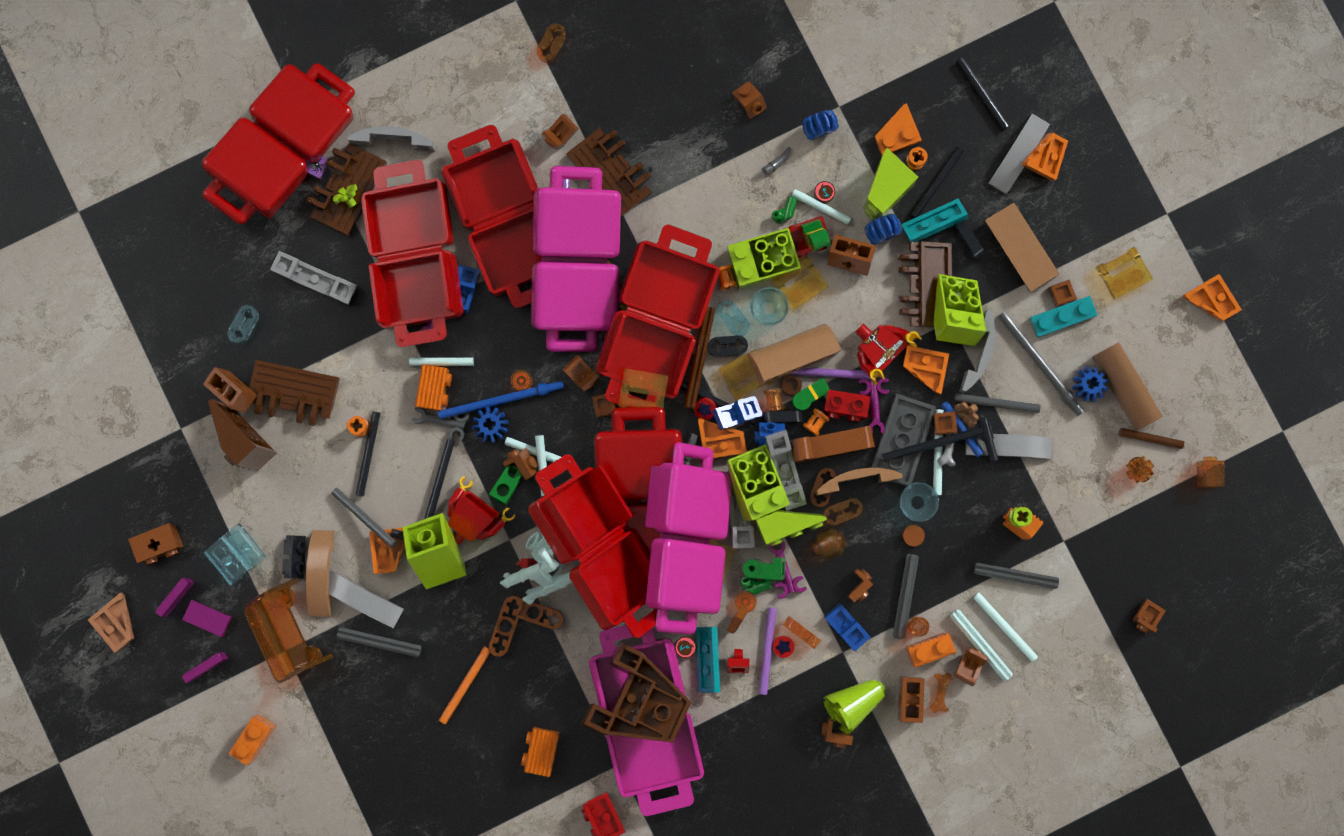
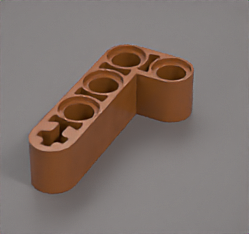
[790,426,875,463]

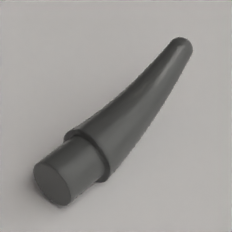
[762,147,791,175]

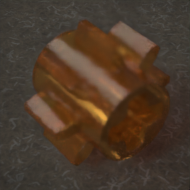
[1126,456,1154,483]

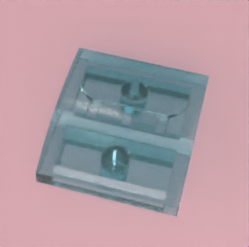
[204,523,266,586]

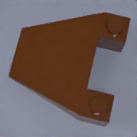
[580,643,691,743]

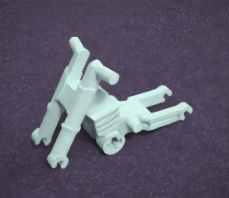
[500,532,573,605]

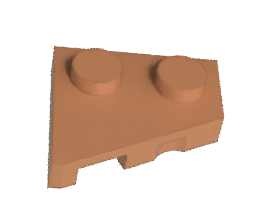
[88,593,134,653]

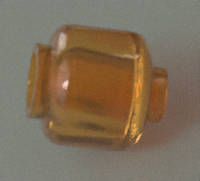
[813,528,847,560]

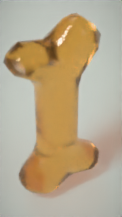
[930,673,953,713]

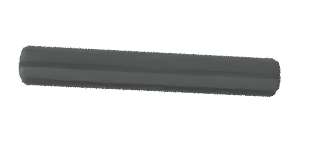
[893,554,919,639]
[974,563,1059,589]
[337,628,421,657]

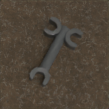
[412,407,471,441]

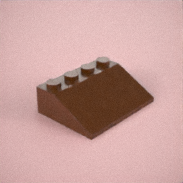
[208,399,277,471]

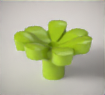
[333,184,358,208]

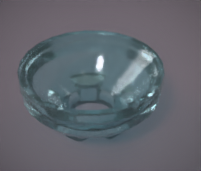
[750,287,789,326]
[900,483,939,522]

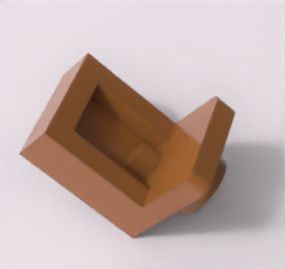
[732,81,767,119]
[541,114,579,148]
[562,355,599,391]
[503,448,538,480]
[847,569,873,603]
[1132,599,1166,634]
[954,648,988,687]
[821,718,853,748]

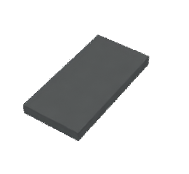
[871,393,936,488]

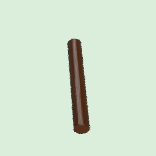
[1119,428,1184,449]

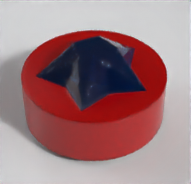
[694,397,716,420]
[772,636,794,658]

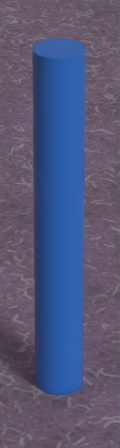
[941,401,984,458]

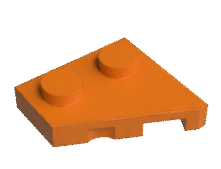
[1182,274,1242,322]

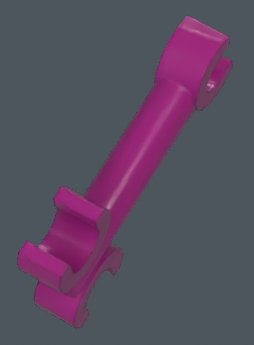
[858,378,889,434]
[769,541,807,599]

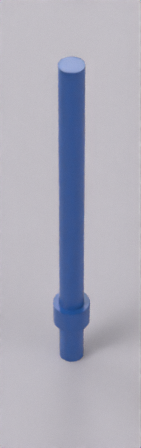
[438,381,564,419]

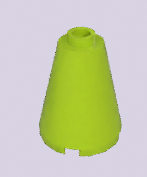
[823,679,886,735]

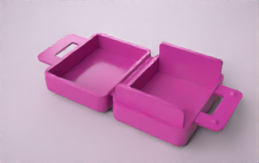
[531,166,621,352]
[645,442,732,635]
[589,625,704,816]

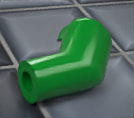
[772,197,797,223]
[740,576,773,595]

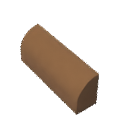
[985,203,1059,292]
[747,324,841,385]
[1092,342,1163,430]

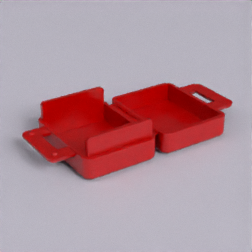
[202,63,355,224]
[441,125,542,308]
[361,160,463,347]
[595,224,719,408]
[594,407,682,557]
[528,454,657,638]

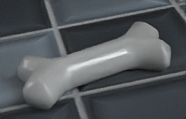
[937,430,959,467]

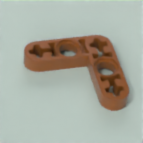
[489,596,564,657]

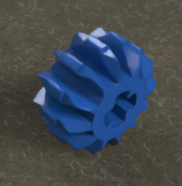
[802,110,839,140]
[865,214,902,245]
[1072,366,1109,402]
[472,407,509,443]

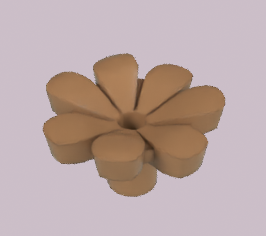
[954,402,979,428]

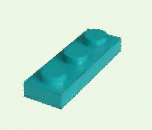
[901,199,968,242]
[1029,296,1098,338]
[696,627,720,693]

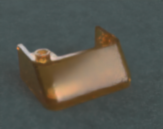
[244,578,333,683]

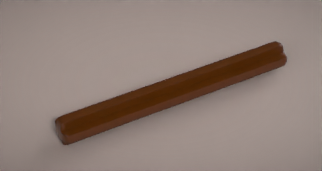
[684,307,715,409]

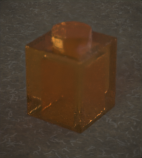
[1196,456,1225,488]

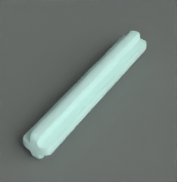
[950,609,1013,681]

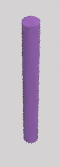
[788,368,871,380]
[758,607,777,695]

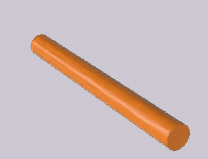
[439,646,490,724]

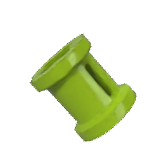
[1009,507,1033,527]

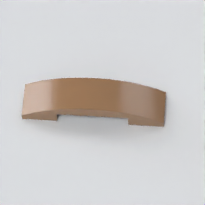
[815,468,903,496]
[306,530,335,617]

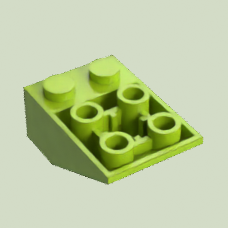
[727,228,801,290]
[934,274,986,346]
[727,444,790,522]
[754,510,827,546]

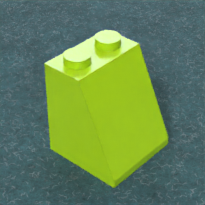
[863,148,918,220]
[402,513,466,589]

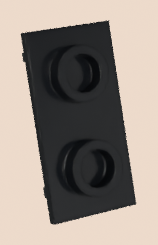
[282,535,306,579]

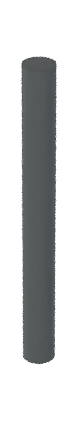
[954,393,1040,413]
[331,488,397,548]

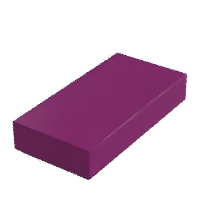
[156,578,195,617]
[182,600,232,637]
[182,652,229,683]

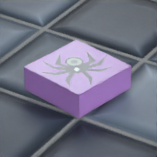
[306,157,328,180]

